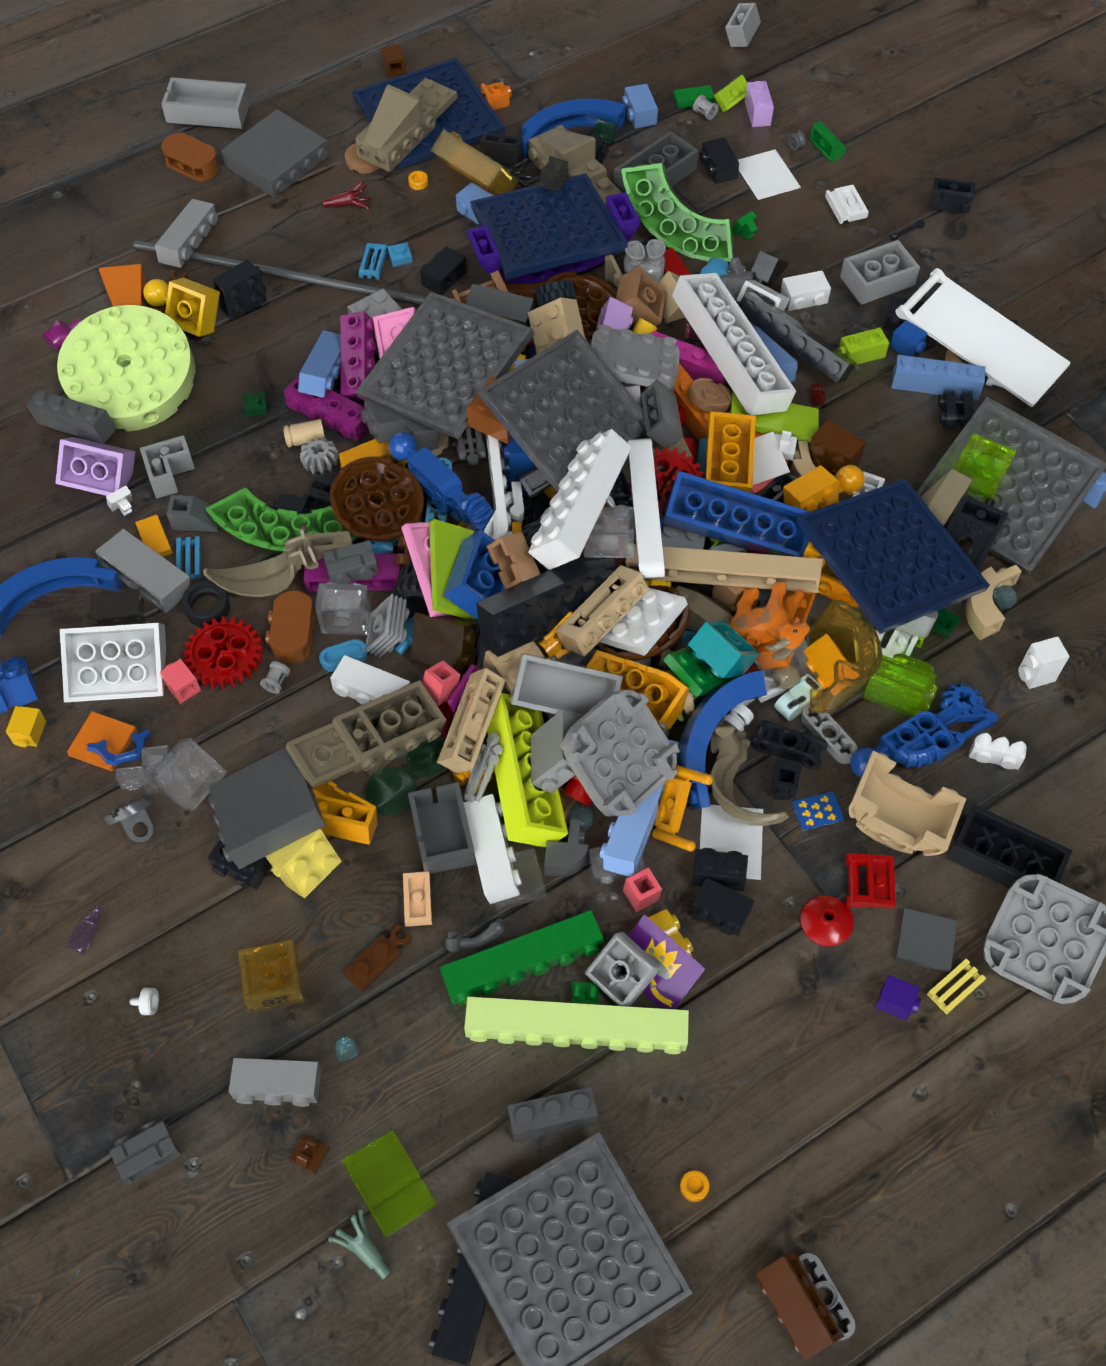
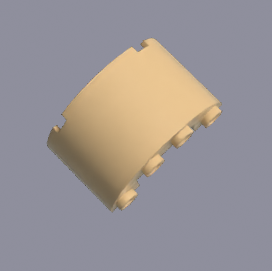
[849,751,966,856]

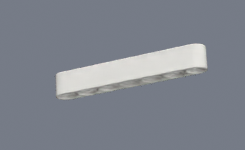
[628,438,665,579]

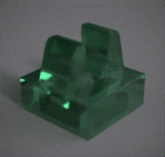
[593,118,617,144]

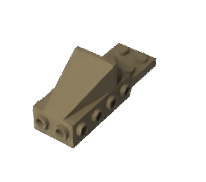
[355,78,457,172]
[528,125,622,205]
[285,680,446,789]

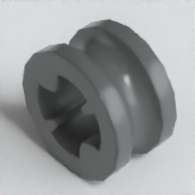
[788,130,806,151]

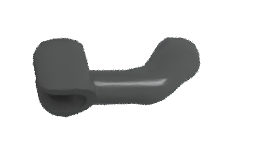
[445,918,504,952]

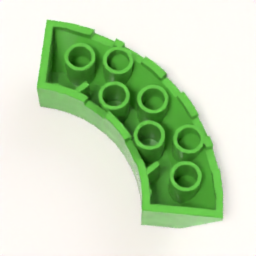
[621,163,733,262]
[205,487,359,551]

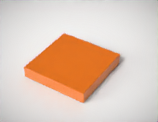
[67,711,137,772]

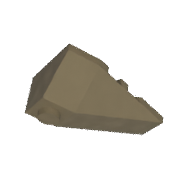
[920,469,973,528]
[676,585,735,633]

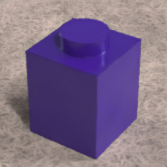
[875,975,921,1021]

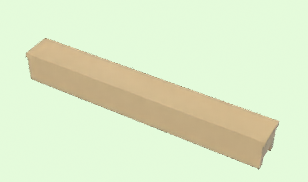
[626,544,823,593]

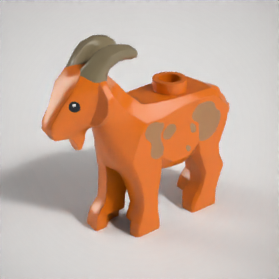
[730,582,810,660]

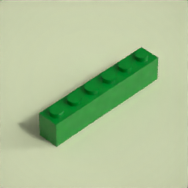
[440,910,604,1005]

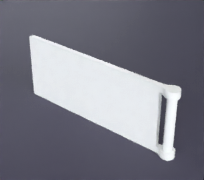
[896,268,1070,407]

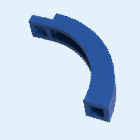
[521,99,626,159]
[0,557,122,637]
[677,670,767,810]

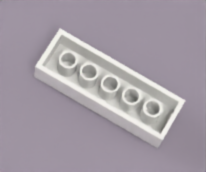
[528,429,631,570]

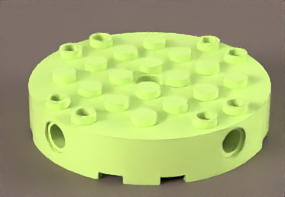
[57,305,196,431]

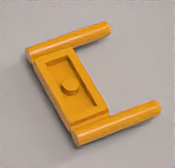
[652,765,713,851]

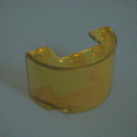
[807,599,882,713]

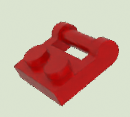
[845,853,896,909]

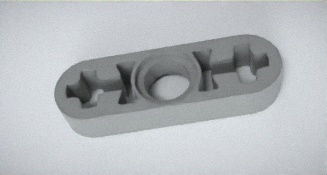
[801,703,857,764]
[799,1253,855,1341]

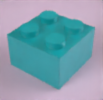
[688,621,760,678]

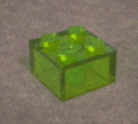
[954,433,1016,500]

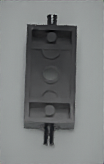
[946,495,1009,602]

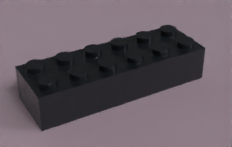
[476,549,617,657]

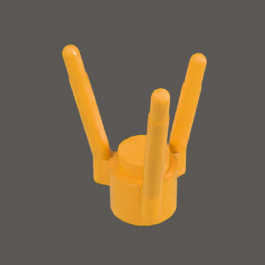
[538,612,578,659]

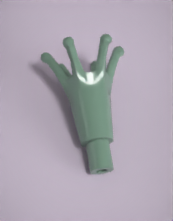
[328,1209,391,1280]

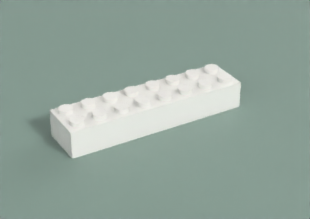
[672,273,796,415]

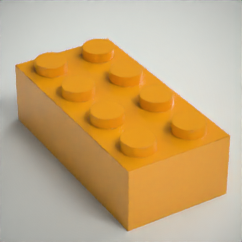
[704,411,756,493]

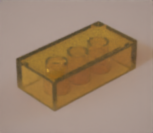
[431,129,518,195]

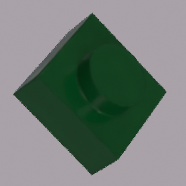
[242,391,268,417]
[931,608,962,639]

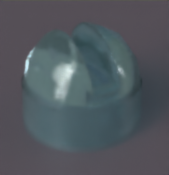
[335,1037,359,1061]

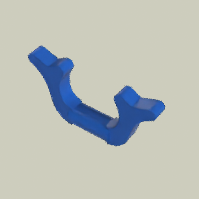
[87,730,150,766]

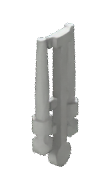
[457,427,486,465]
[462,732,504,802]

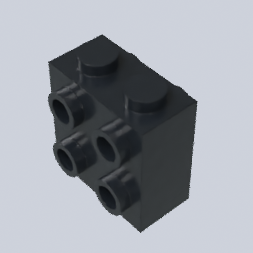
[213,259,267,321]

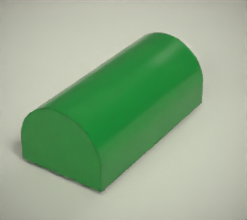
[809,121,846,162]

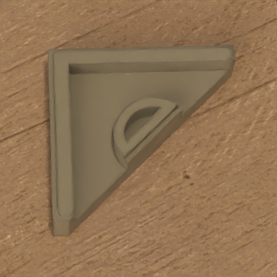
[605,253,622,292]

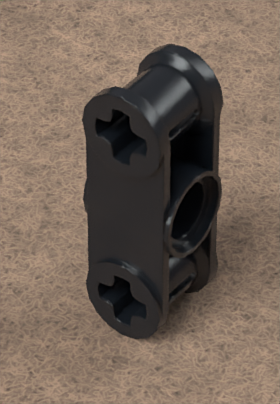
[751,720,828,769]

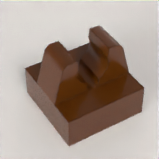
[289,1133,330,1175]

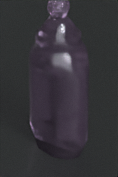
[68,905,102,954]

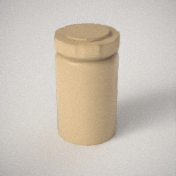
[283,419,325,448]

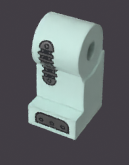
[774,673,823,721]

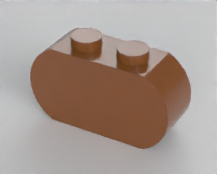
[161,133,219,182]
[266,591,315,665]

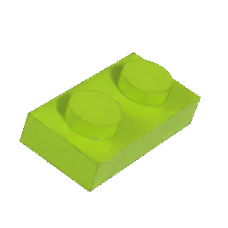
[714,74,747,112]

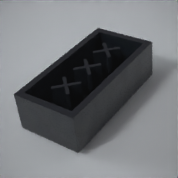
[947,804,1073,888]

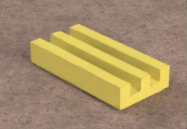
[927,959,986,1015]

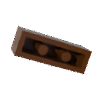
[756,1251,844,1360]

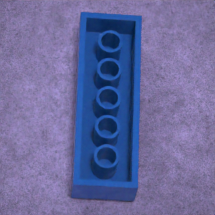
[661,471,809,557]

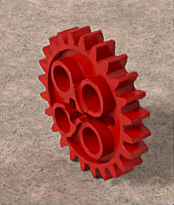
[629,446,704,515]
[183,617,264,689]

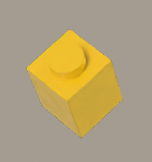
[6,706,46,747]

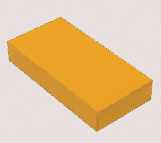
[135,515,172,557]

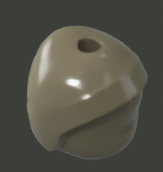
[772,662,800,690]

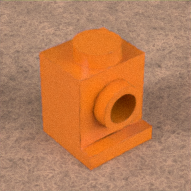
[481,82,512,111]

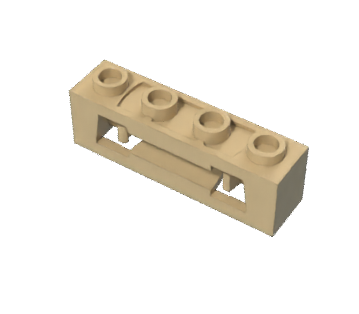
[556,565,649,657]
[437,668,506,774]

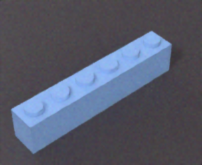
[600,740,680,877]

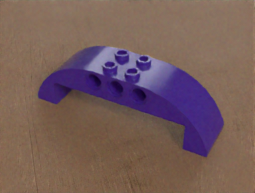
[467,192,640,284]

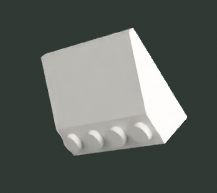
[60,623,166,703]

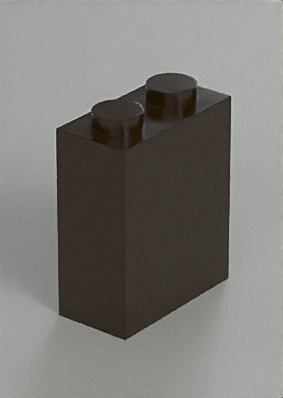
[411,609,478,674]

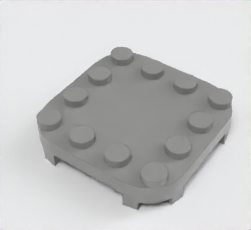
[591,325,680,392]
[560,690,680,817]
[983,874,1106,1004]

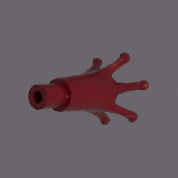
[323,180,371,210]

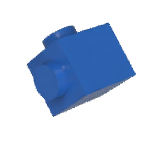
[890,320,927,357]

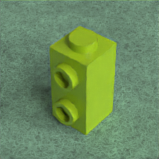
[837,327,889,365]

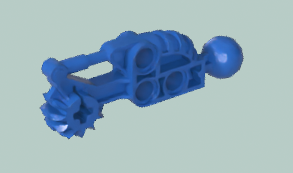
[388,432,494,533]
[850,681,998,778]

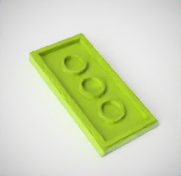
[730,391,819,443]
[429,519,476,621]

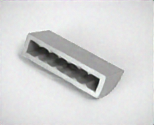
[95,529,190,614]

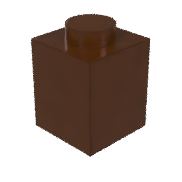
[381,44,406,78]

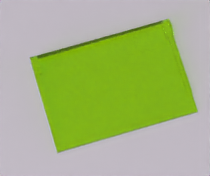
[342,1130,437,1238]

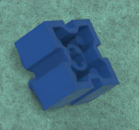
[0,656,38,713]

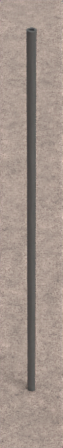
[134,240,427,305]

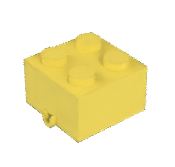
[265,829,342,899]

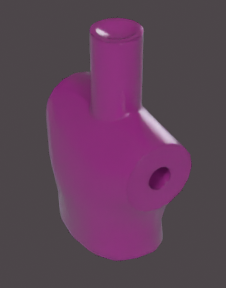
[43,318,82,351]

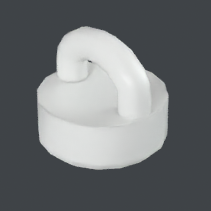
[129,987,159,1015]

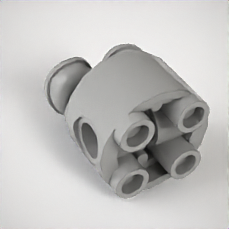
[623,239,666,283]

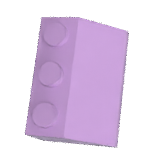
[55,437,135,496]

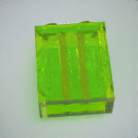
[863,654,938,717]

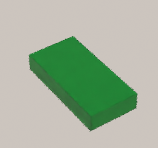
[673,85,715,108]

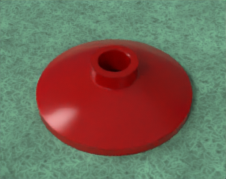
[800,896,854,947]

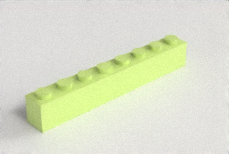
[464,997,689,1054]

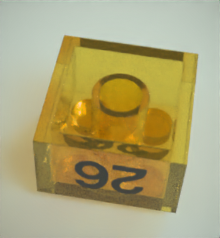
[238,939,304,1013]

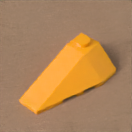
[586,650,689,729]

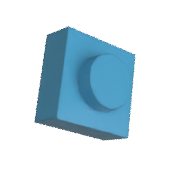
[387,242,413,267]

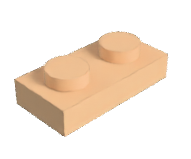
[403,871,432,927]

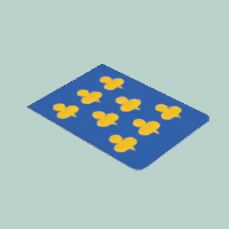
[792,792,844,831]

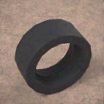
[182,580,230,627]

